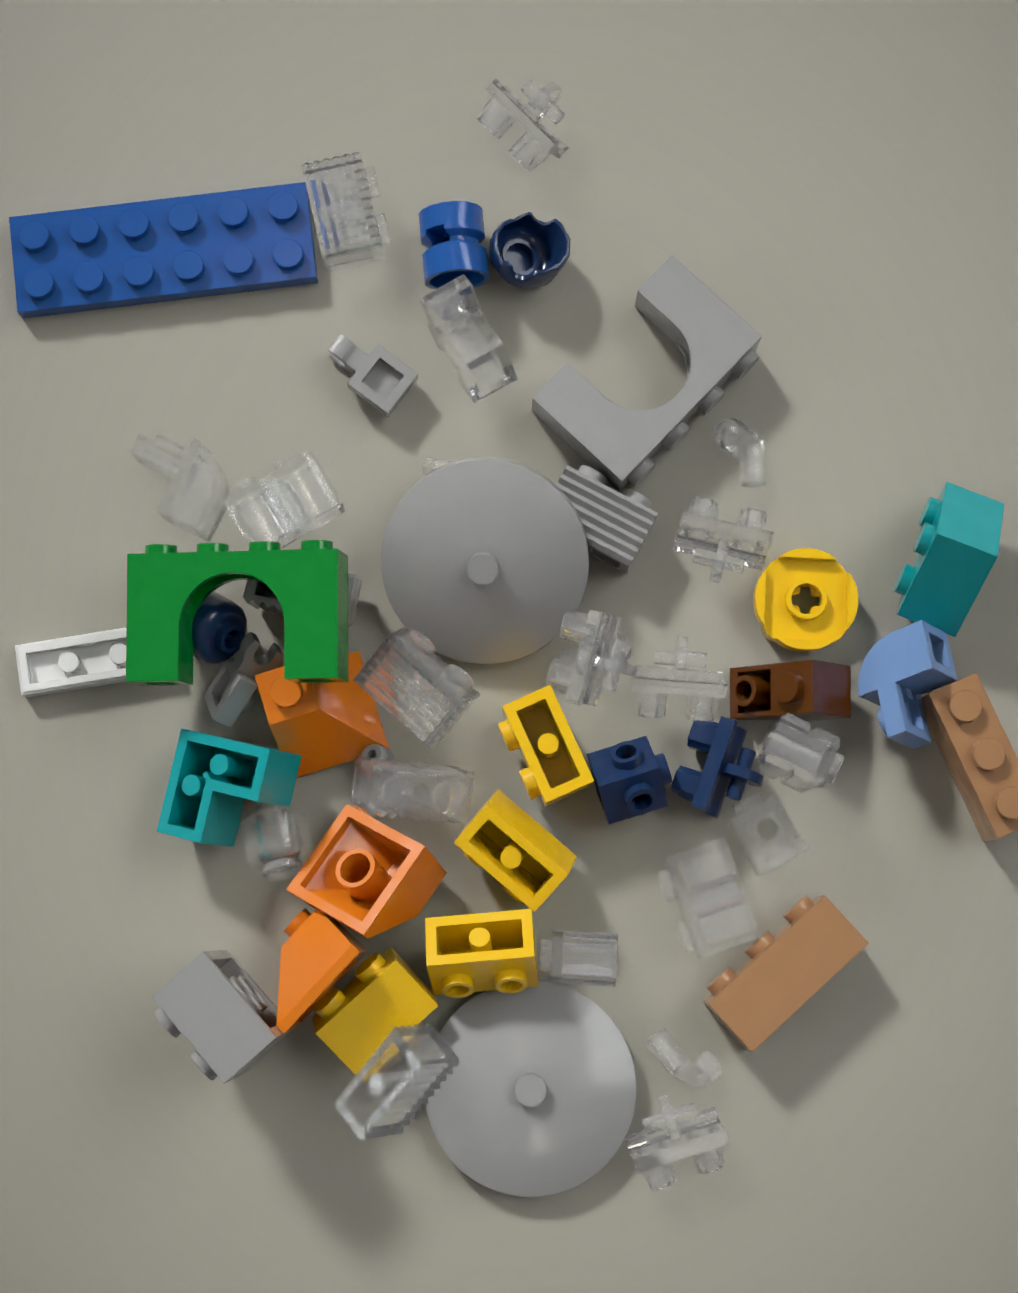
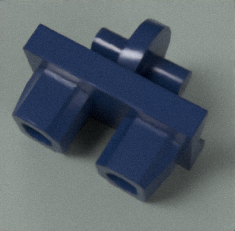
[671,716,764,819]

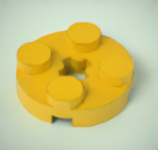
[753,548,858,652]

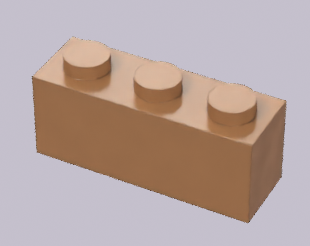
[922,672,1018,841]
[704,895,869,1052]

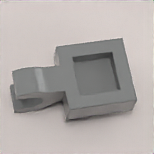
[328,334,418,417]
[203,632,283,728]

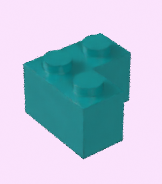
[894,482,1005,637]
[157,728,302,847]

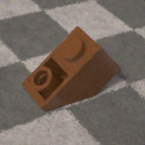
[730,659,851,721]

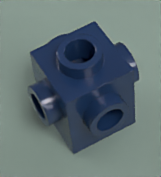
[587,736,672,825]

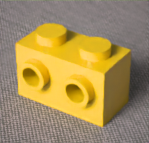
[497,685,594,807]
[454,789,577,912]
[425,909,539,998]
[312,946,439,1078]

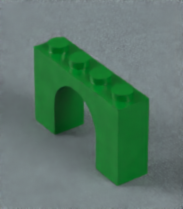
[126,540,348,686]

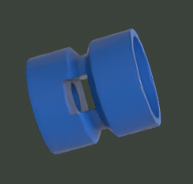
[419,201,489,291]

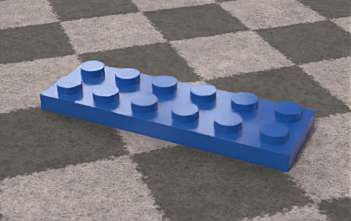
[9,182,318,319]

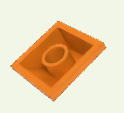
[254,651,390,778]
[286,804,447,939]
[276,908,368,1034]

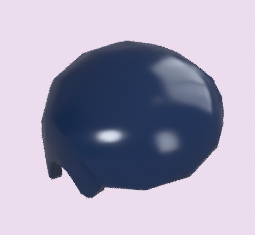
[489,212,571,289]

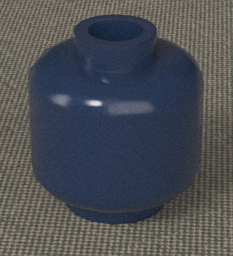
[192,591,247,664]

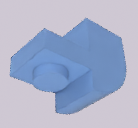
[858,620,958,749]

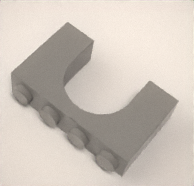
[532,255,762,492]

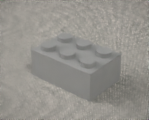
[151,950,293,1084]

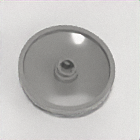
[381,457,589,664]
[425,980,636,1197]

